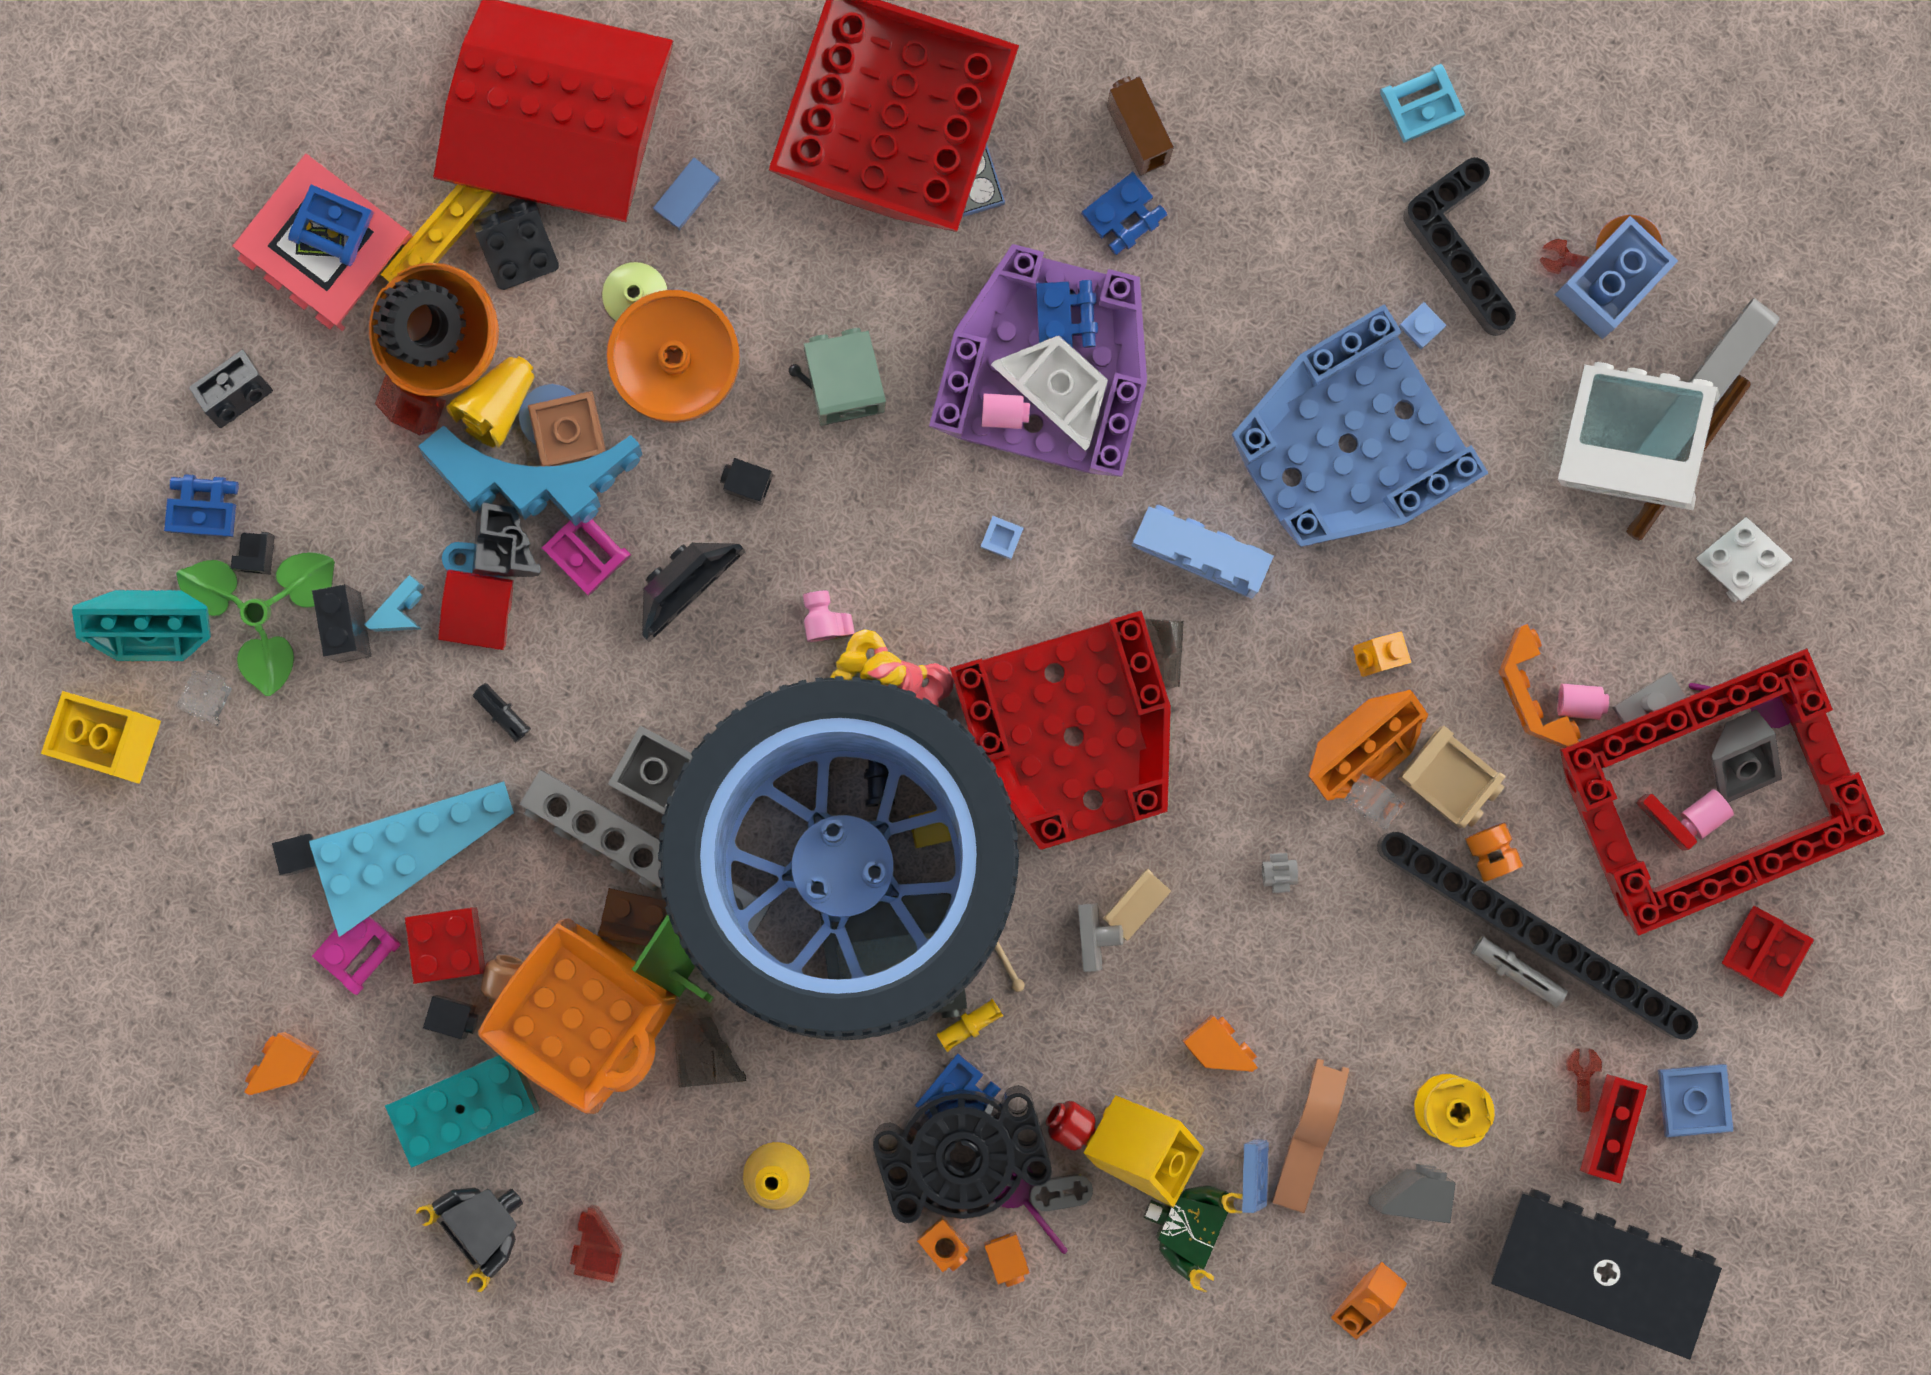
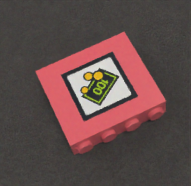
[232,153,413,331]

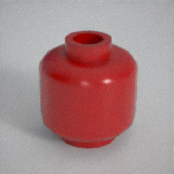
[1046,1101,1096,1151]

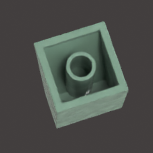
[804,328,886,426]

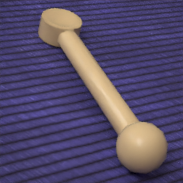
[995,941,1025,992]

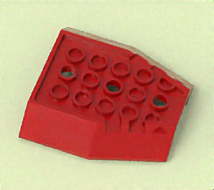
[950,610,1171,850]

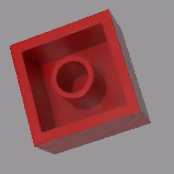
[405,907,485,984]

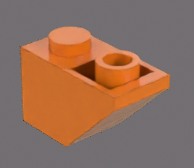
[1181,1015,1258,1072]
[244,1032,319,1095]
[1331,1262,1407,1340]

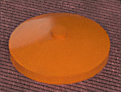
[607,290,740,423]

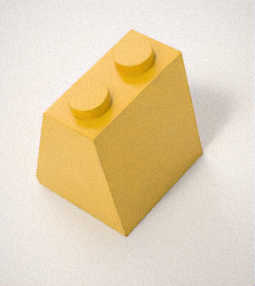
[1084,1095,1205,1208]

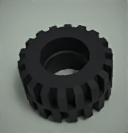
[373,279,466,367]

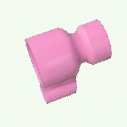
[803,590,854,642]

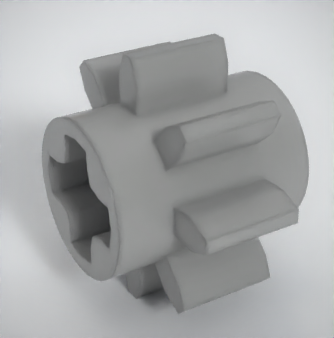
[1262,853,1298,893]

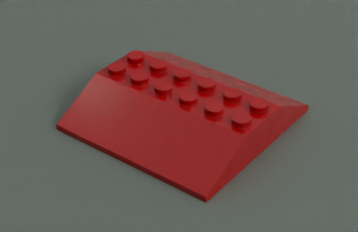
[433,0,674,222]
[769,0,1019,232]

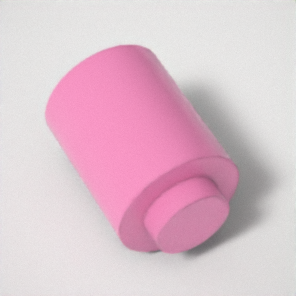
[982,393,1030,429]
[1557,684,1609,720]
[1681,789,1734,840]

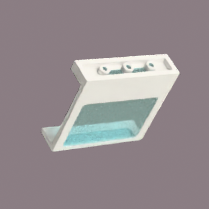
[1558,362,1720,510]

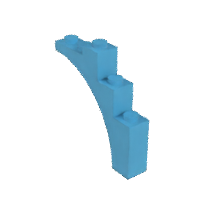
[418,425,642,527]

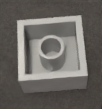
[608,726,692,815]

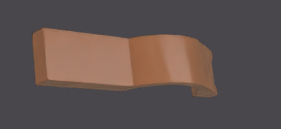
[1271,1058,1349,1213]

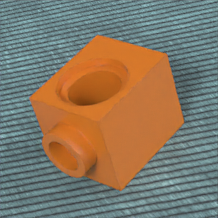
[917,1216,969,1272]
[984,1231,1030,1287]

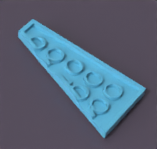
[309,781,514,937]

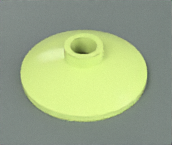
[602,262,667,321]

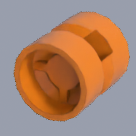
[1465,822,1524,882]

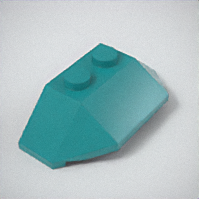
[72,590,211,661]

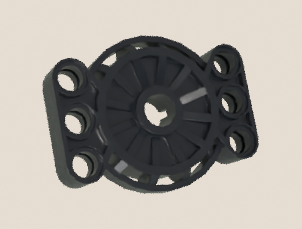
[873,1085,1052,1224]

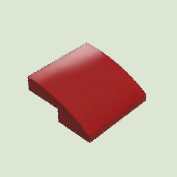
[438,569,514,650]
[1721,905,1814,998]

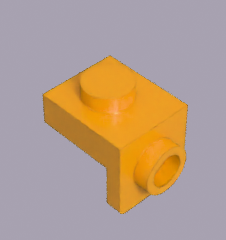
[1353,631,1411,677]

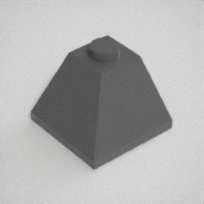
[1712,709,1782,803]

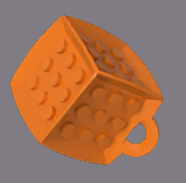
[478,918,679,1115]

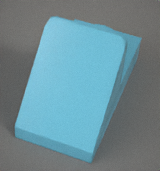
[364,575,424,632]

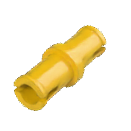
[936,998,1003,1052]

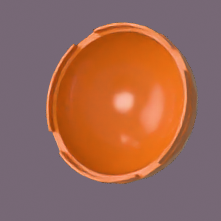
[369,263,499,397]

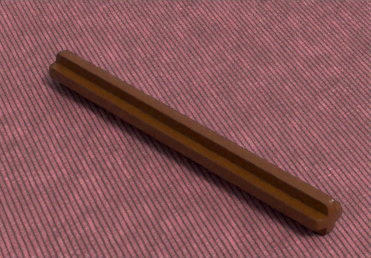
[1626,375,1751,541]

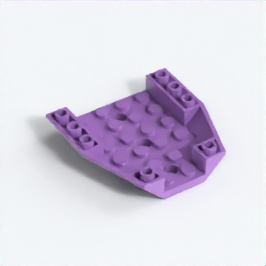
[929,244,1147,477]

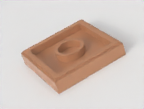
[528,391,606,466]

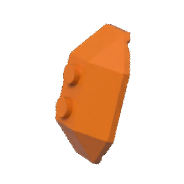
[1308,690,1428,801]

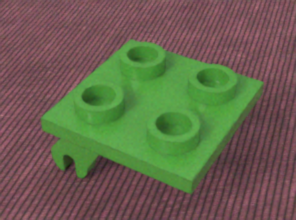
[632,915,714,1003]

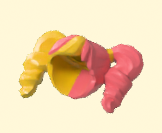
[830,629,954,707]

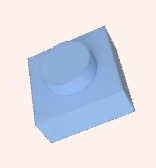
[1399,302,1447,349]
[981,516,1023,560]

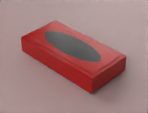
[1636,794,1697,851]

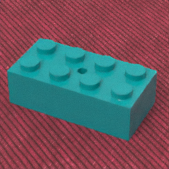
[385,1055,540,1168]

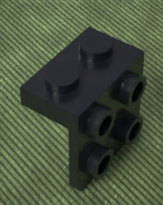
[473,199,559,290]

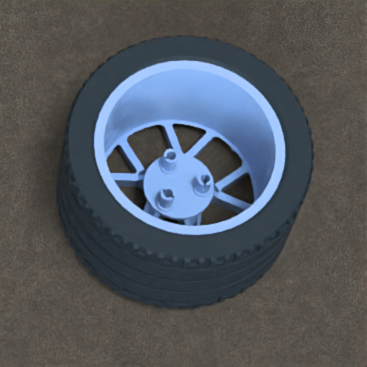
[658,676,1019,1040]

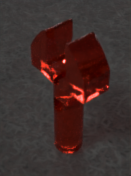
[1540,239,1590,274]
[1566,1048,1602,1113]

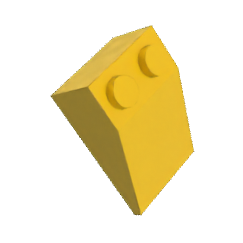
[41,691,161,784]

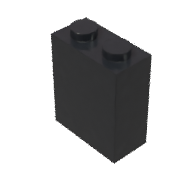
[312,584,372,663]

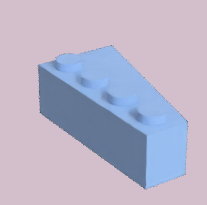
[1131,505,1274,599]

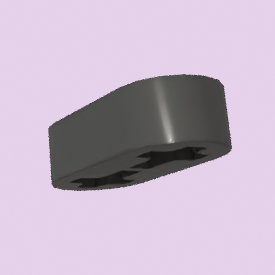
[1029,1174,1093,1212]

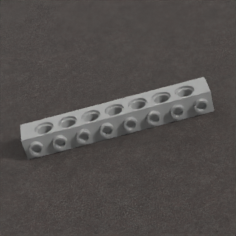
[519,770,771,936]

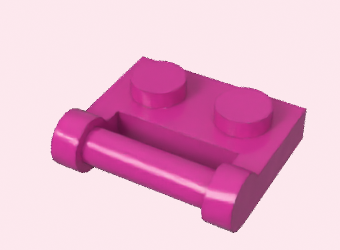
[542,519,631,596]
[312,916,401,995]

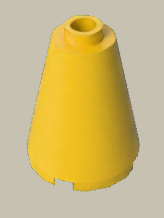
[446,356,535,448]
[743,1142,810,1210]

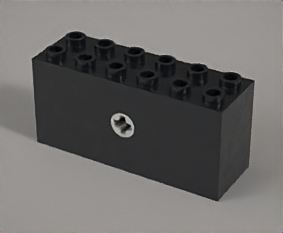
[1491,1188,1722,1360]

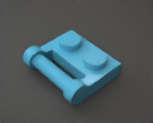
[1380,64,1465,143]

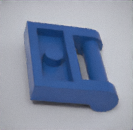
[288,184,374,266]

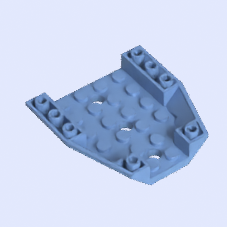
[1232,304,1488,547]

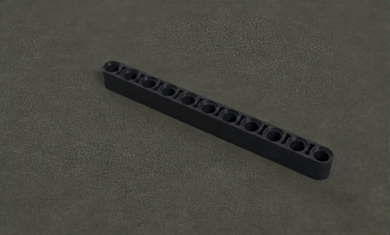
[1377,832,1698,1040]

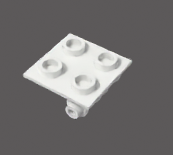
[1696,517,1792,602]

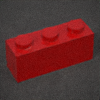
[1580,1074,1648,1184]

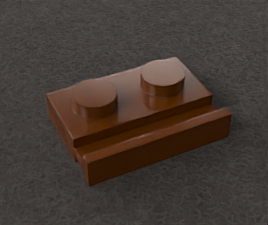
[598,888,667,946]

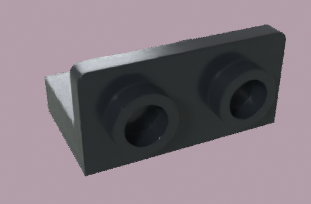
[189,349,273,428]

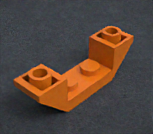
[1499,624,1581,748]

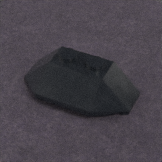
[642,542,746,642]

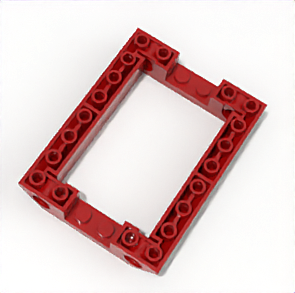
[1560,648,1885,936]

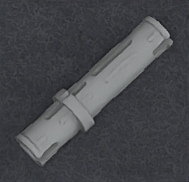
[1471,936,1568,1008]

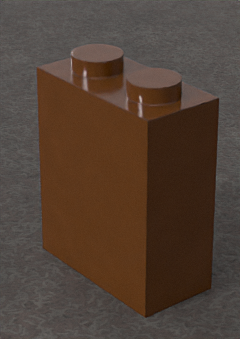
[1107,76,1174,176]

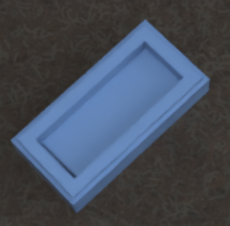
[653,158,720,230]

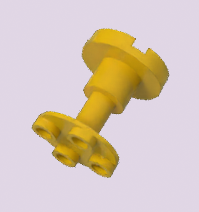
[1414,1074,1495,1147]

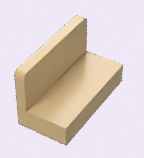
[1102,869,1171,941]

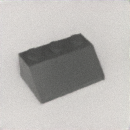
[1368,1164,1456,1224]

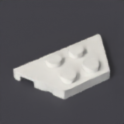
[991,336,1108,451]

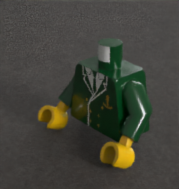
[1143,1185,1243,1293]

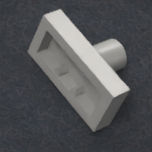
[1612,672,1686,724]
[1078,903,1124,972]

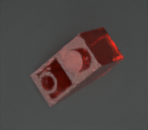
[375,374,446,436]
[570,1205,624,1283]

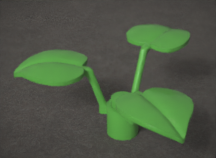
[176,552,335,696]

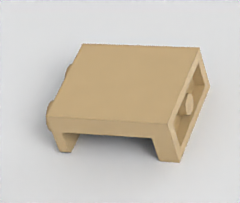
[1398,726,1506,829]

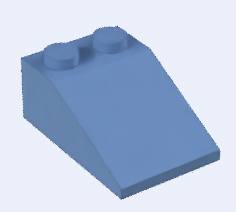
[1554,216,1678,339]

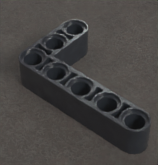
[1403,157,1516,336]

